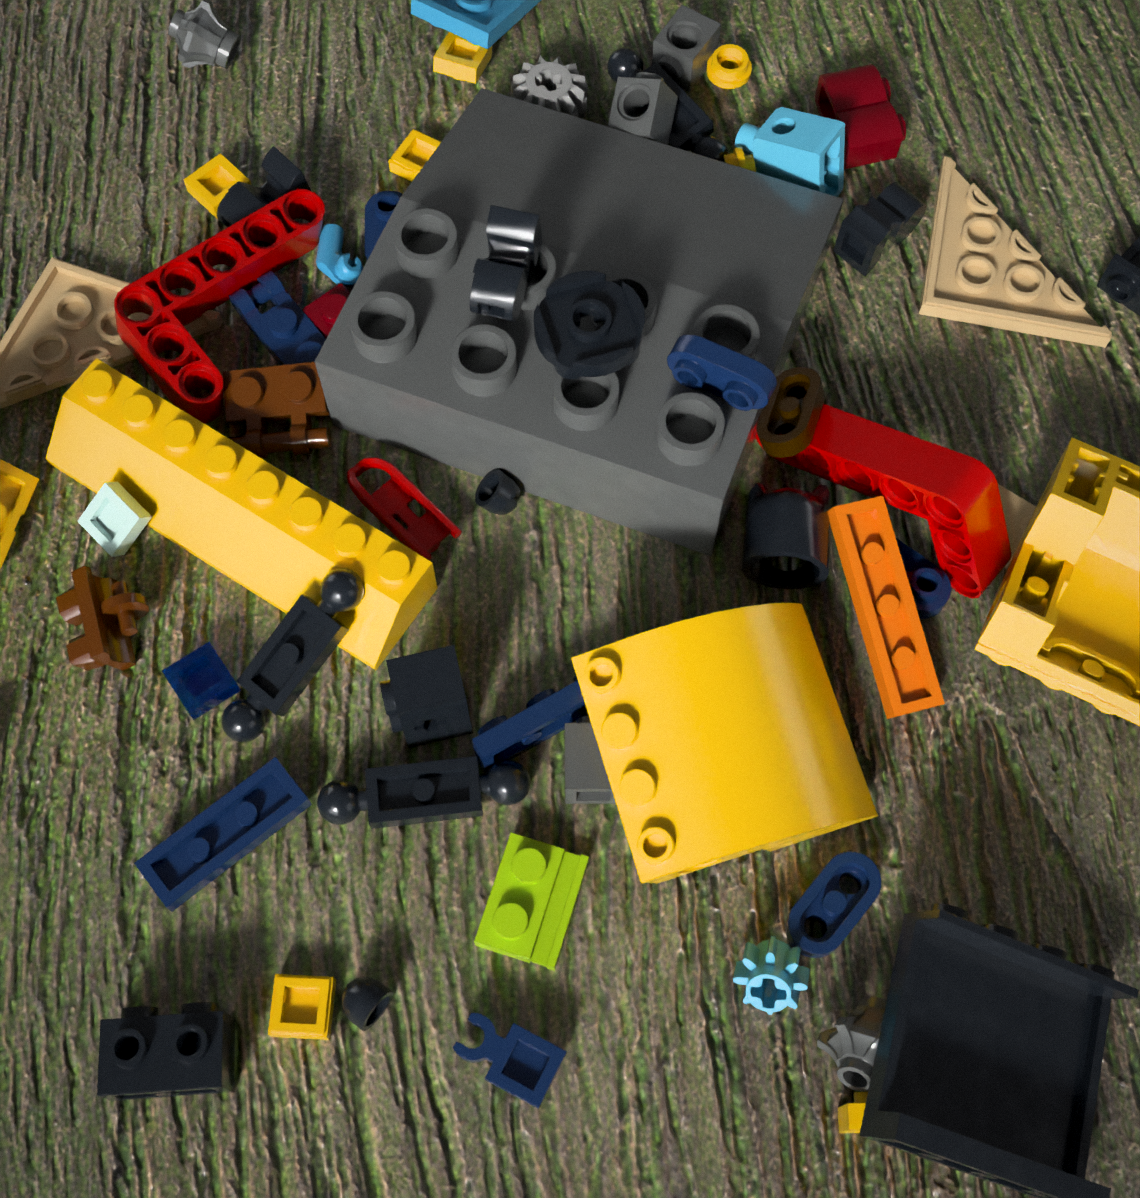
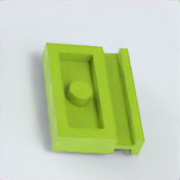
[474,832,589,971]

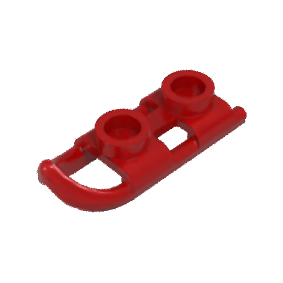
[347,457,462,561]

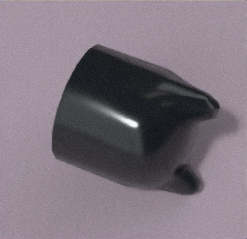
[741,483,832,589]

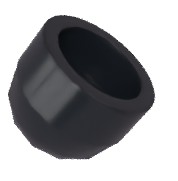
[475,469,520,515]
[342,977,393,1031]

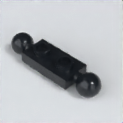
[607,47,728,163]
[221,568,364,742]
[317,756,531,829]

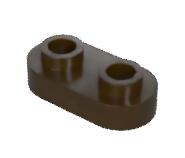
[757,367,825,458]

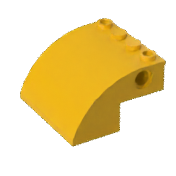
[975,437,1140,726]
[571,603,878,884]

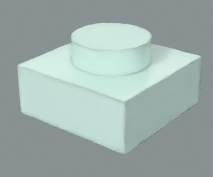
[78,482,152,557]

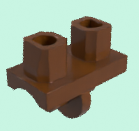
[56,565,149,671]

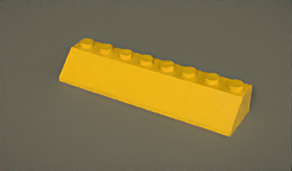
[45,358,438,670]

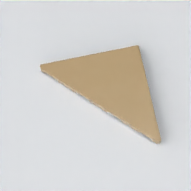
[919,156,1112,348]
[0,257,223,409]

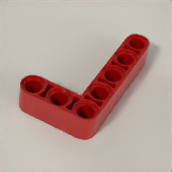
[114,189,325,424]
[756,404,1012,599]

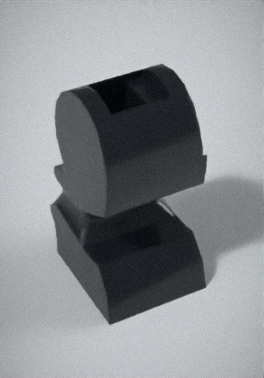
[217,146,311,244]
[833,182,927,277]
[469,205,543,322]

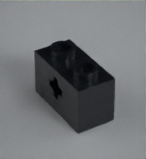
[380,645,473,748]

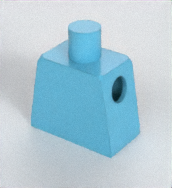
[735,107,845,197]

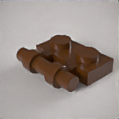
[223,362,331,459]

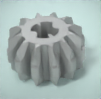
[511,55,588,118]

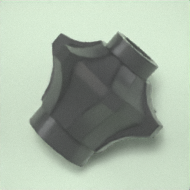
[168,0,241,69]
[817,996,887,1092]

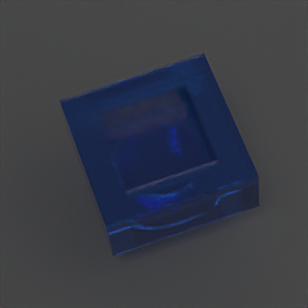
[162,642,241,720]

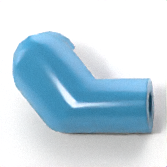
[316,224,363,286]

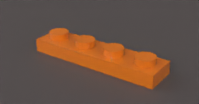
[827,496,945,719]

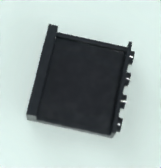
[859,903,1139,1198]

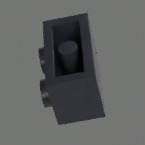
[97,1002,235,1101]

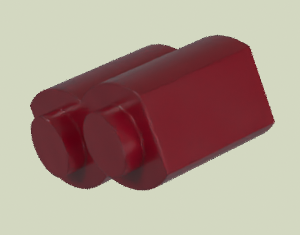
[815,64,906,170]

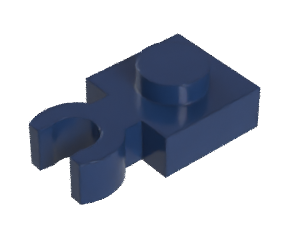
[453,1013,567,1110]

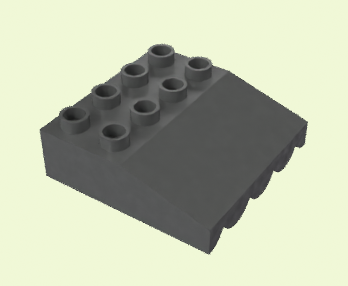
[315,88,843,556]

